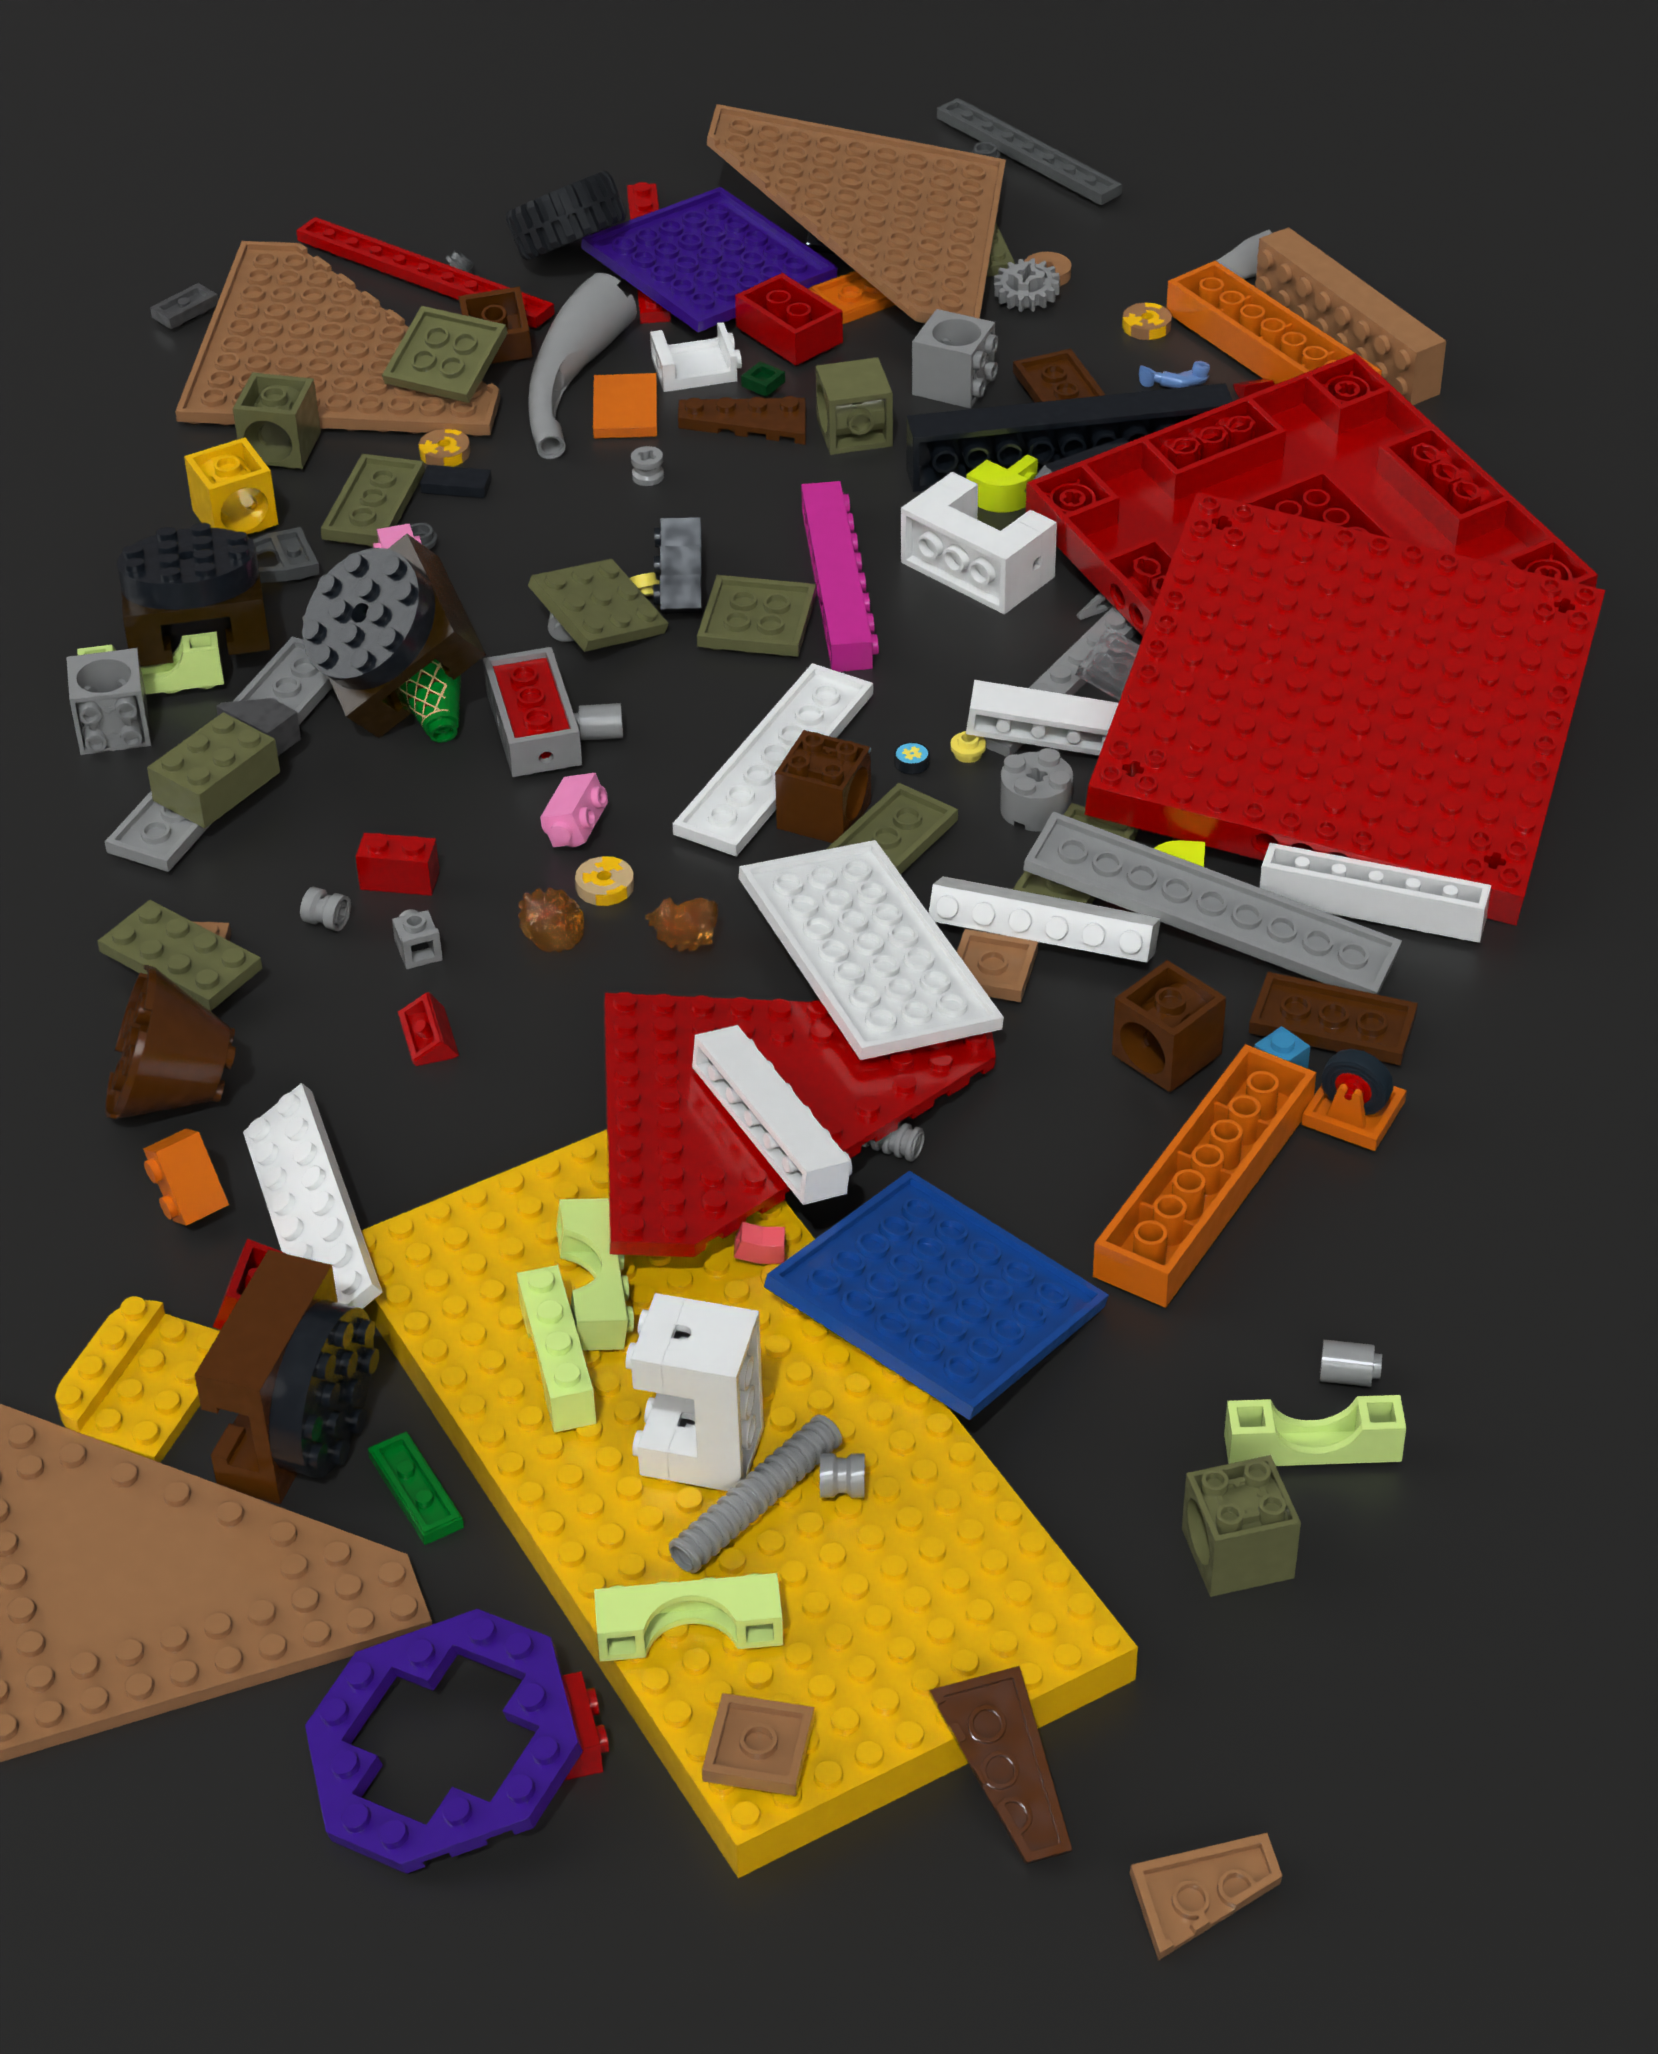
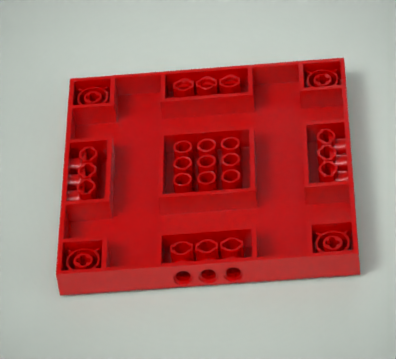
[1026,353,1598,637]
[1084,492,1606,926]

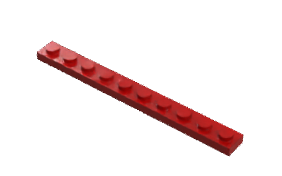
[296,217,555,328]

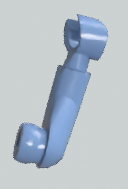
[1138,361,1210,388]

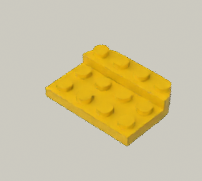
[55,1296,220,1463]

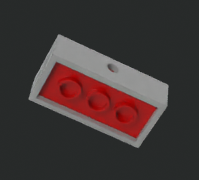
[483,647,582,777]

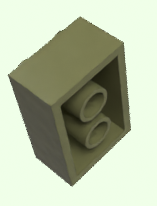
[147,712,280,828]

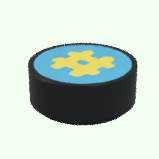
[894,742,930,774]

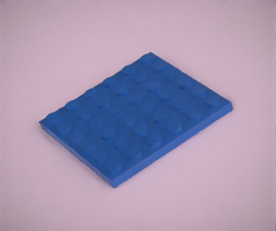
[764,1171,1109,1420]

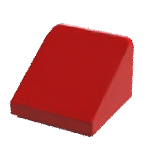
[1233,379,1275,398]

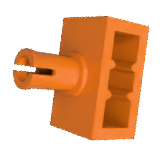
[143,1128,229,1226]

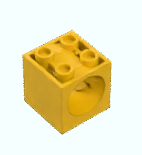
[184,437,279,535]

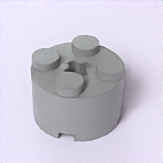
[1000,748,1073,832]

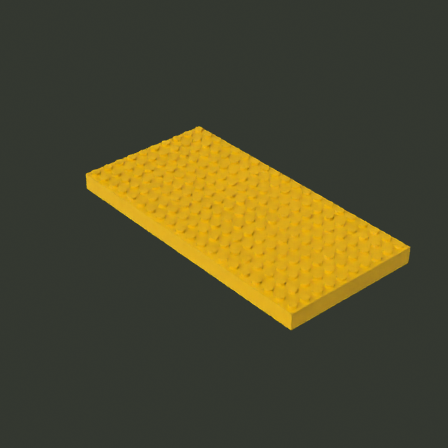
[361,1129,1138,1878]

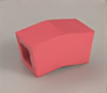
[734,1222,785,1264]

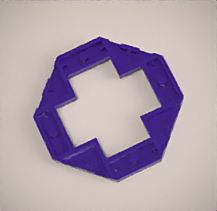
[305,1609,583,1874]

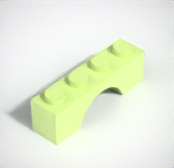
[77,631,224,695]
[556,1198,634,1351]
[517,1265,596,1433]
[1224,1395,1407,1466]
[594,1573,783,1662]

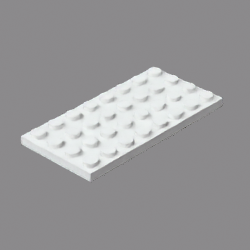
[739,840,1004,1060]

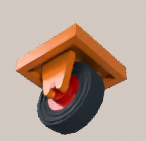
[1301,1049,1407,1151]

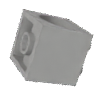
[912,309,998,409]
[67,648,151,755]

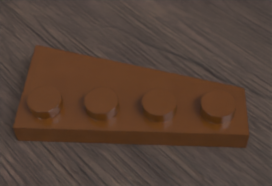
[678,396,806,445]
[929,1666,1072,1865]

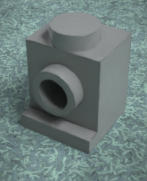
[392,909,443,969]

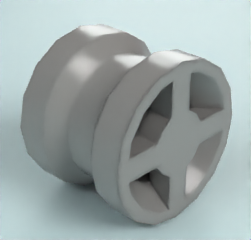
[631,446,664,486]

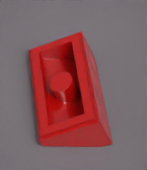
[398,992,459,1066]

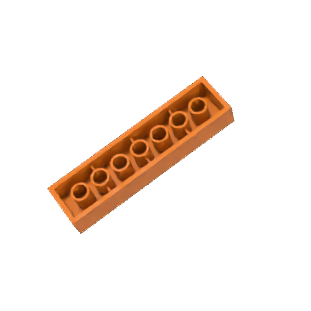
[1166,261,1382,385]
[1093,1044,1316,1308]

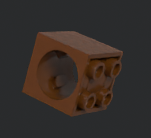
[775,730,871,843]
[1112,960,1226,1092]

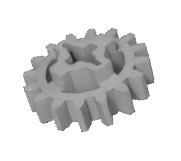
[994,258,1060,312]

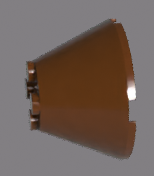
[105,965,236,1120]

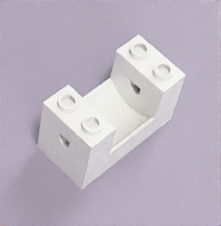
[901,472,1057,615]
[625,1293,764,1491]

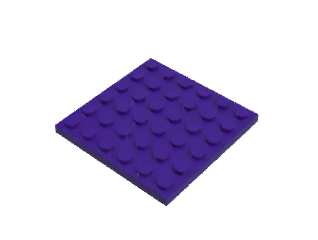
[581,187,838,332]

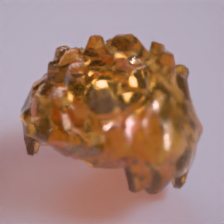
[518,887,584,952]
[645,897,719,952]

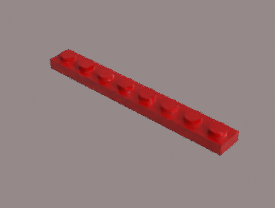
[627,182,671,324]

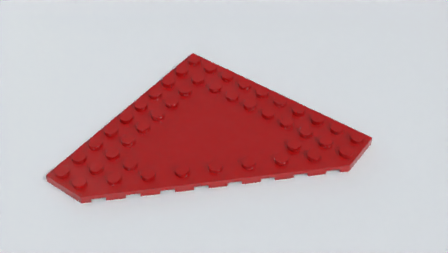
[604,992,996,1257]

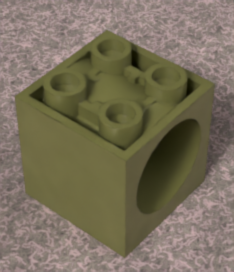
[816,357,893,455]
[233,372,321,469]
[1182,1455,1301,1597]

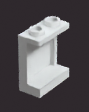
[650,322,742,392]

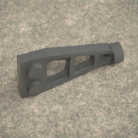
[252,527,320,583]

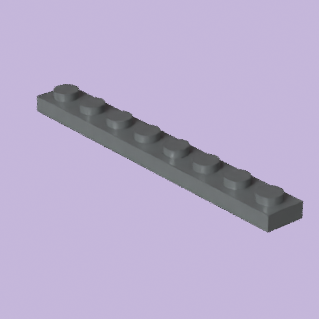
[937,98,1122,205]

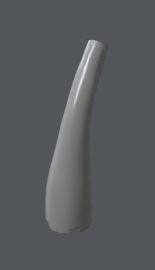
[528,273,637,459]

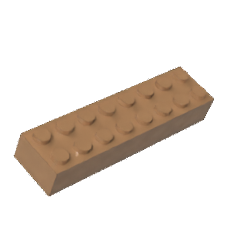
[1255,227,1446,405]

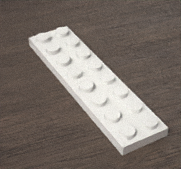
[673,663,873,857]
[243,1083,383,1309]

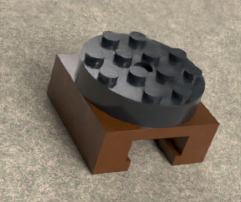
[195,1249,379,1504]

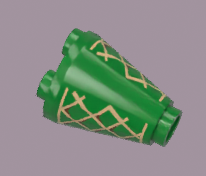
[398,659,461,743]

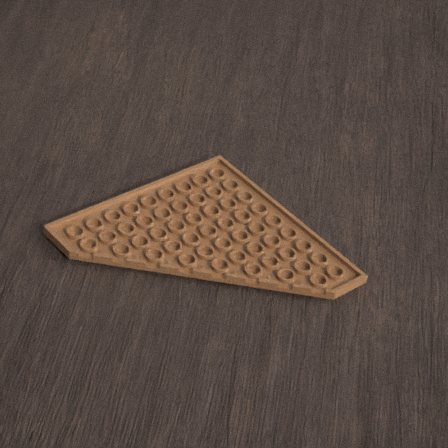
[707,104,1006,324]
[175,241,500,436]
[0,1404,432,1762]

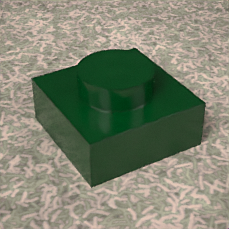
[741,361,785,397]

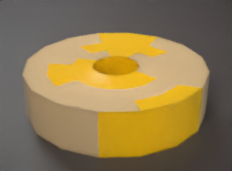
[575,856,634,906]

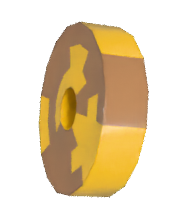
[1122,303,1172,340]
[418,429,471,467]

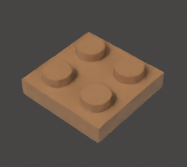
[957,929,1038,1002]
[702,1693,815,1796]

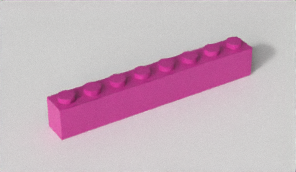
[801,481,879,672]

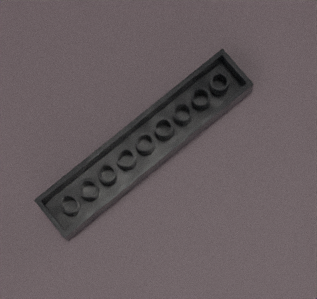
[906,383,1233,492]

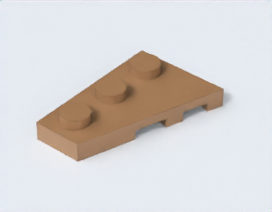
[1129,1833,1283,1961]

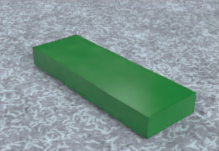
[368,1431,464,1545]

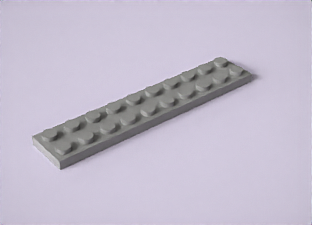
[105,636,333,872]
[1023,811,1402,994]

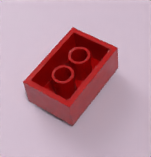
[735,273,843,366]

